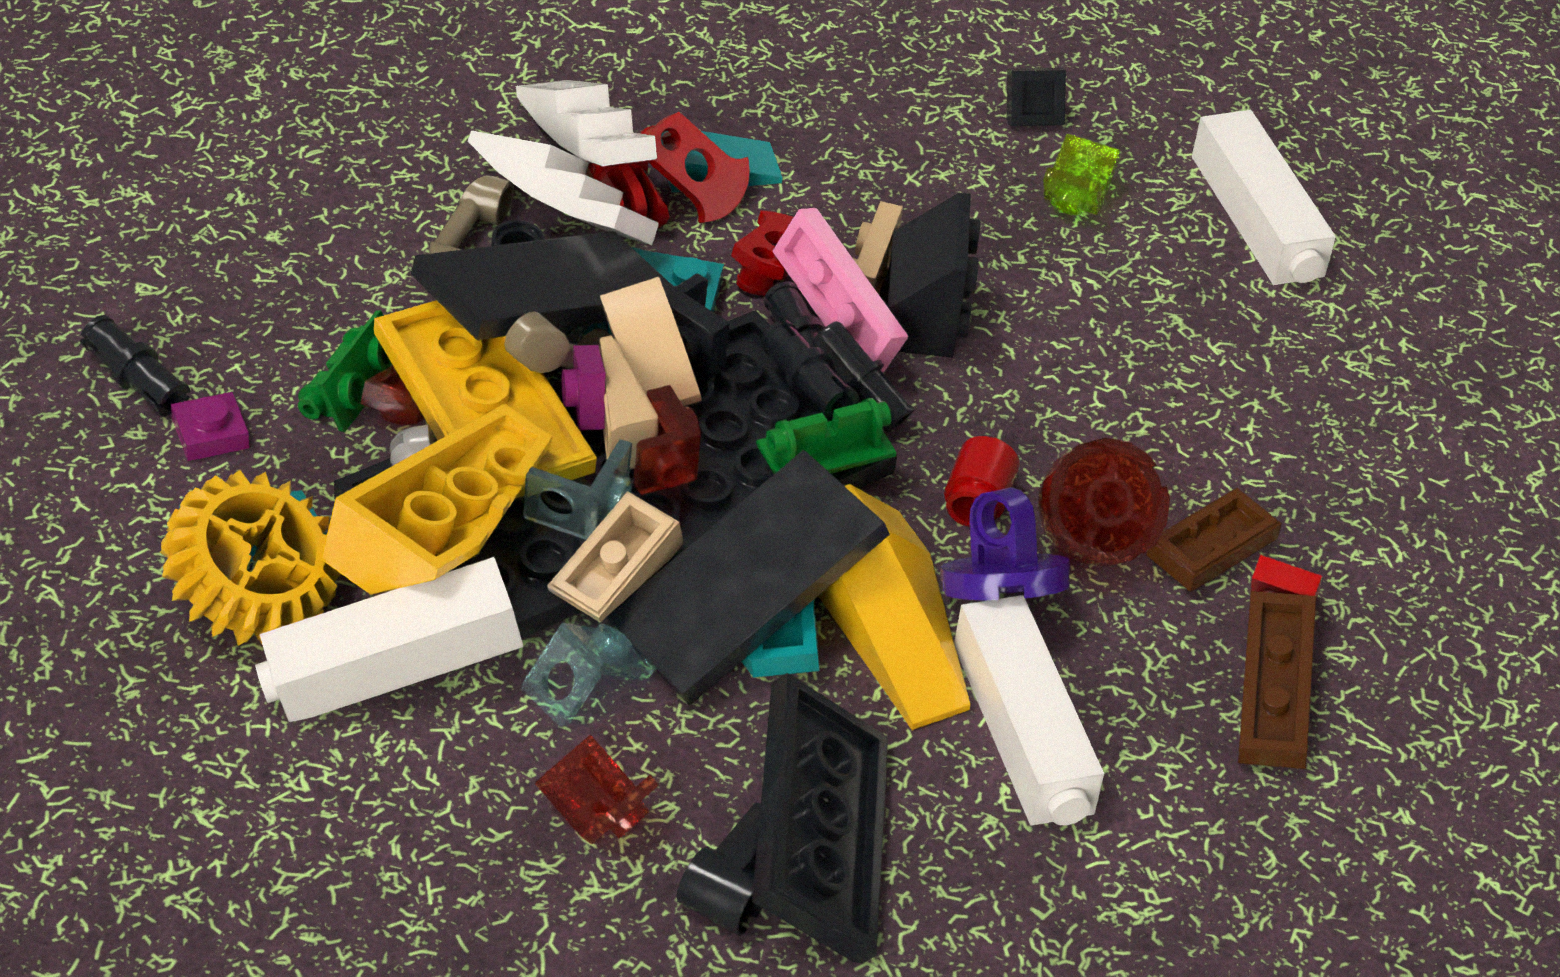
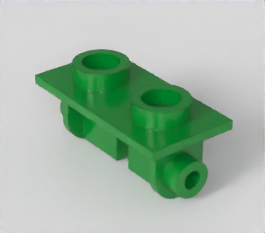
[298,310,394,433]
[756,398,897,474]

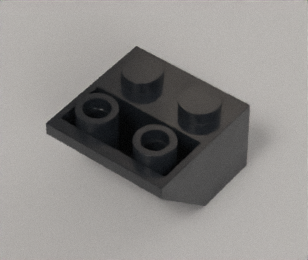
[886,192,980,358]

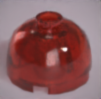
[1037,437,1170,567]

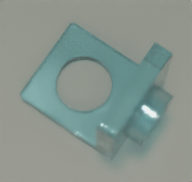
[523,439,632,540]
[521,623,655,727]

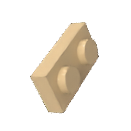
[853,201,903,295]

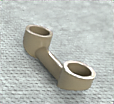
[429,175,514,254]
[504,312,614,373]

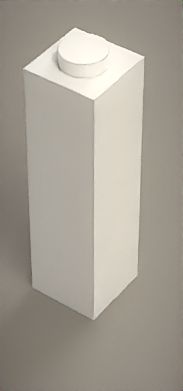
[1192,110,1336,285]
[255,557,523,722]
[954,595,1104,826]

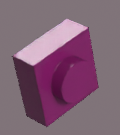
[562,345,606,430]
[171,392,250,461]

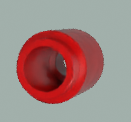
[944,436,1020,527]

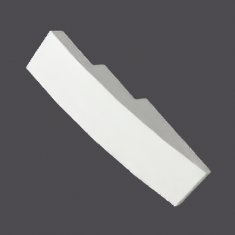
[516,80,657,166]
[468,131,659,245]

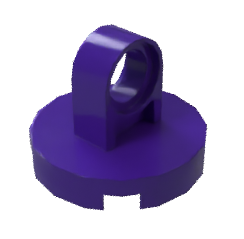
[940,487,1070,600]

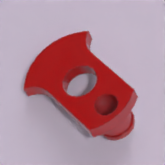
[639,112,750,223]
[731,210,794,295]

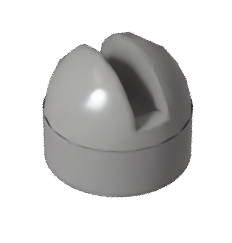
[389,424,434,466]

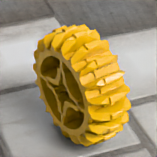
[160,469,341,646]

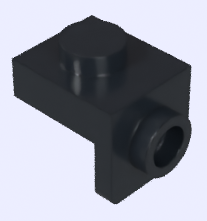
[665,273,730,380]

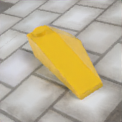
[321,404,553,595]
[818,484,971,730]

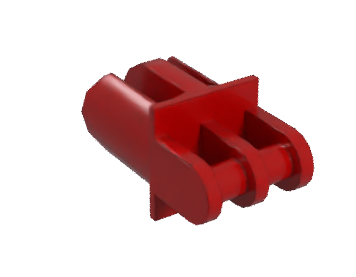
[578,157,670,228]

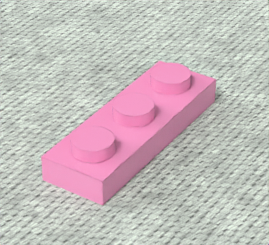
[773,208,909,373]

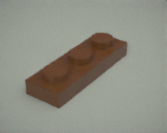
[1238,591,1316,769]

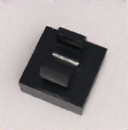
[1006,68,1066,126]

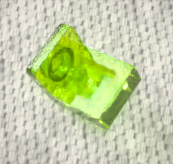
[1043,133,1120,215]

